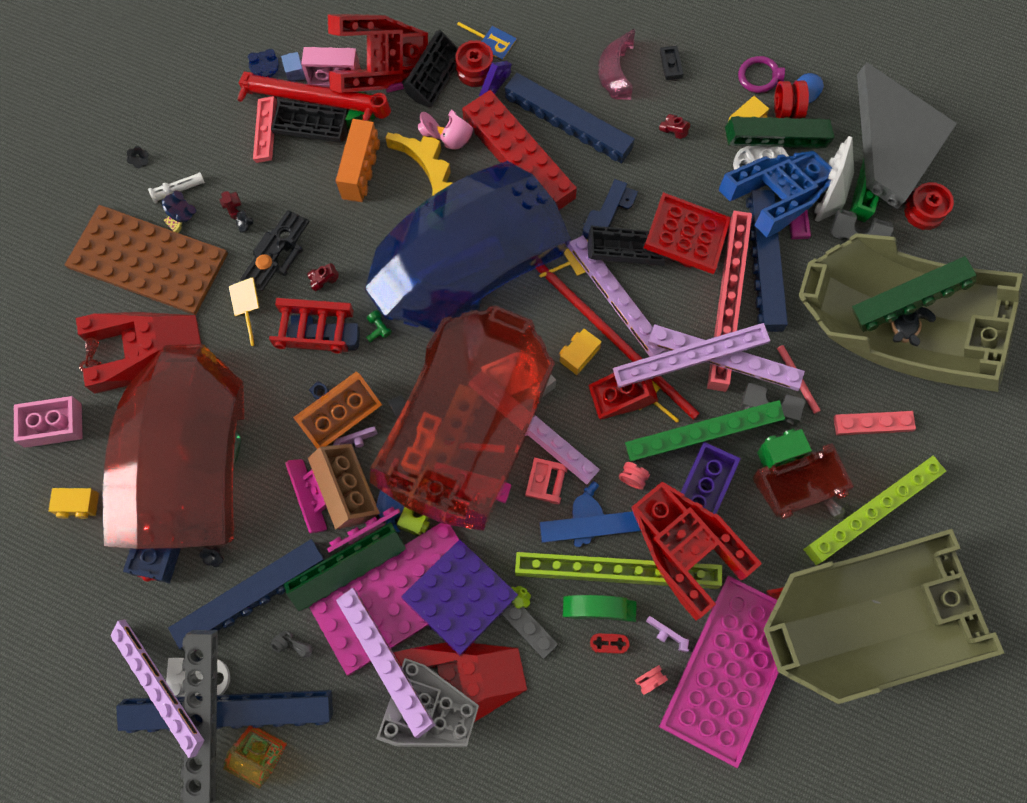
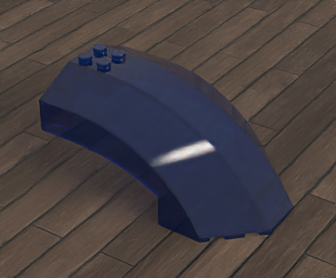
[365,161,571,333]

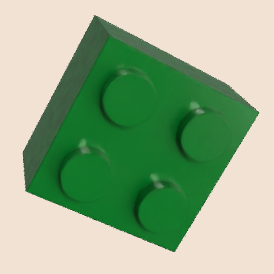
[757,429,812,474]

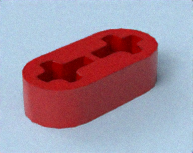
[590,633,629,654]

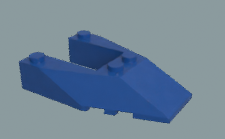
[719,151,832,237]

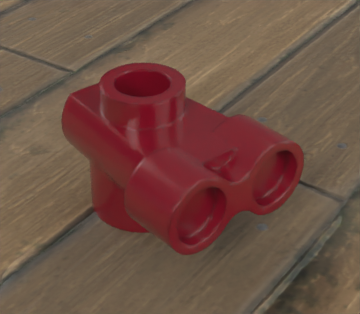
[659,114,690,139]
[219,191,241,220]
[307,263,339,292]

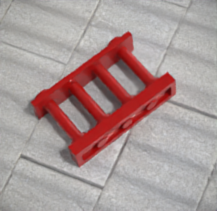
[269,298,354,354]

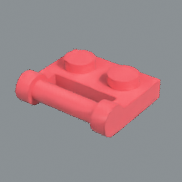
[525,457,568,504]

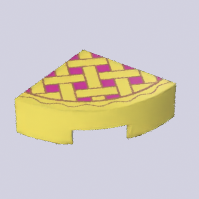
[164,216,182,233]

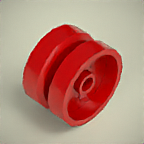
[456,40,494,87]
[774,80,809,119]
[904,182,954,230]

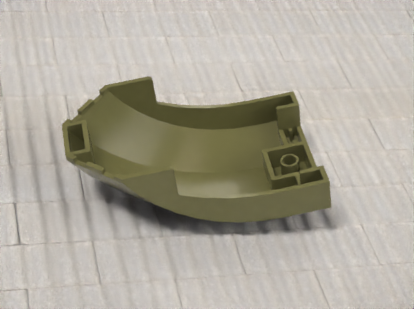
[799,233,1023,392]
[763,529,1005,704]

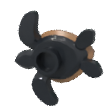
[890,307,936,347]

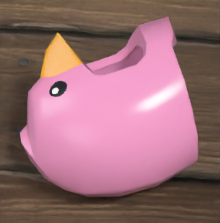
[437,109,474,150]

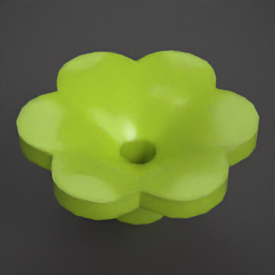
[511,586,531,609]

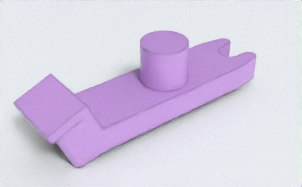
[333,427,378,448]
[646,616,689,652]

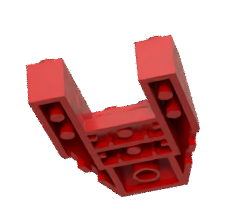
[328,14,428,93]
[76,312,202,394]
[631,482,762,620]
[393,642,527,722]

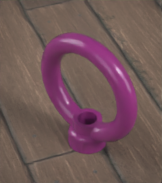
[738,56,785,93]

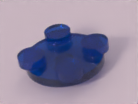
[248,49,279,77]

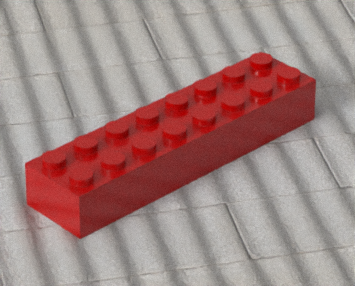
[462,90,577,218]

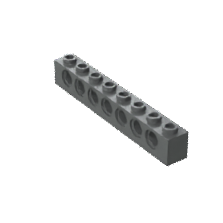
[181,630,218,803]

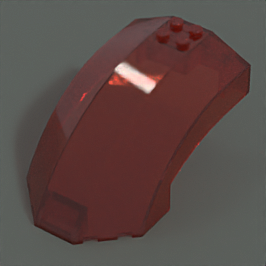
[370,305,555,531]
[103,344,244,549]

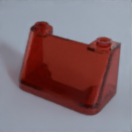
[753,443,854,519]

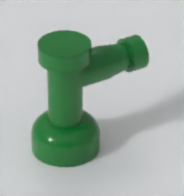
[366,310,392,343]

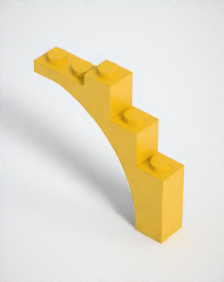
[386,132,460,231]

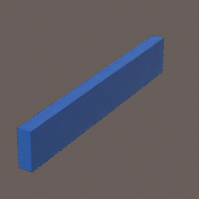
[539,511,641,543]

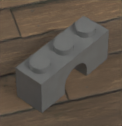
[830,208,894,239]
[739,383,805,427]

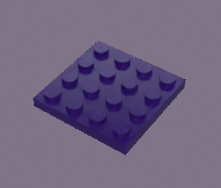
[401,539,518,656]

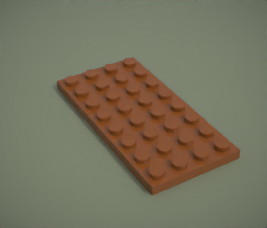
[65,205,228,315]

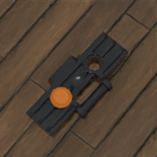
[240,210,310,291]

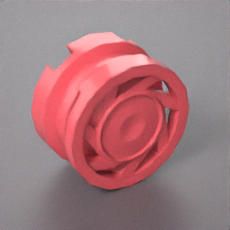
[619,462,650,490]
[635,665,668,695]

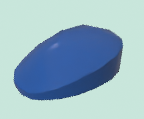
[797,73,824,104]

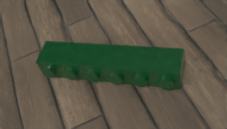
[725,116,835,148]
[852,256,977,332]
[284,522,406,611]

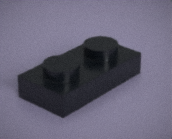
[660,45,683,80]

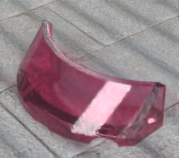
[598,29,635,100]

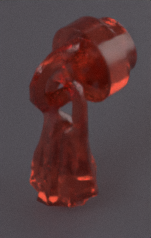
[79,337,102,372]

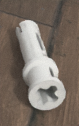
[148,172,205,204]

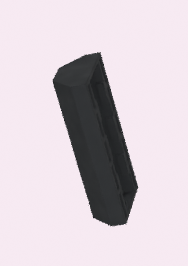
[404,30,458,107]
[271,100,348,143]
[588,225,665,266]

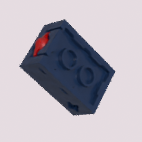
[123,513,188,584]

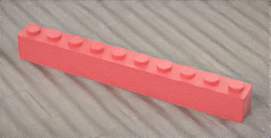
[707,211,752,392]

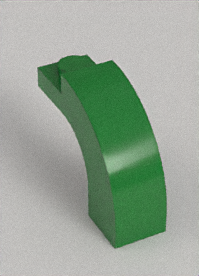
[563,595,636,622]

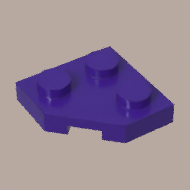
[479,61,512,96]

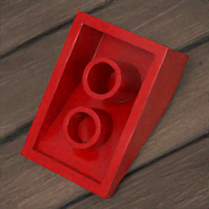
[588,373,659,420]

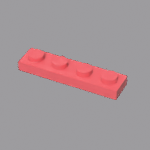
[253,96,277,163]
[834,411,916,435]

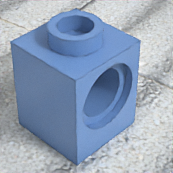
[281,52,306,82]

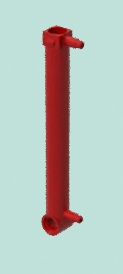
[237,71,391,121]

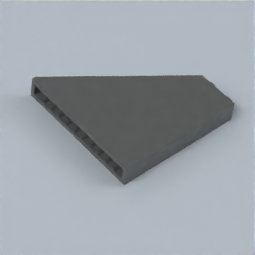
[857,62,957,209]

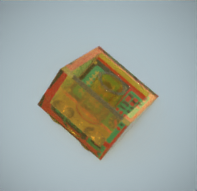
[223,725,287,789]

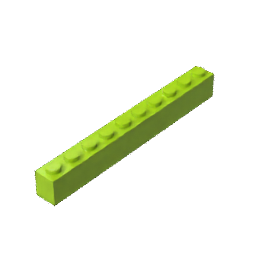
[515,552,722,589]

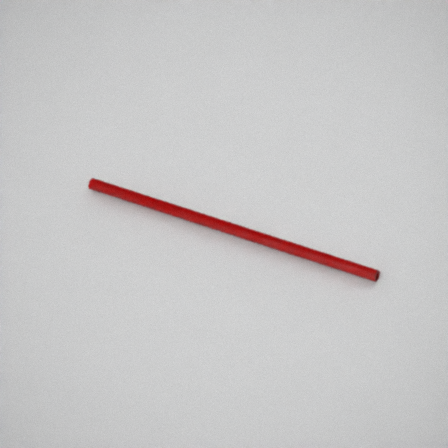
[510,238,700,420]

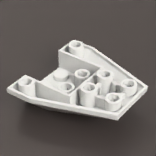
[814,136,854,222]

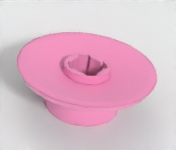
[418,112,440,139]

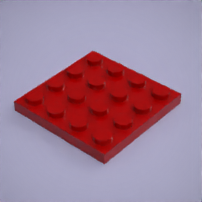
[644,192,731,275]

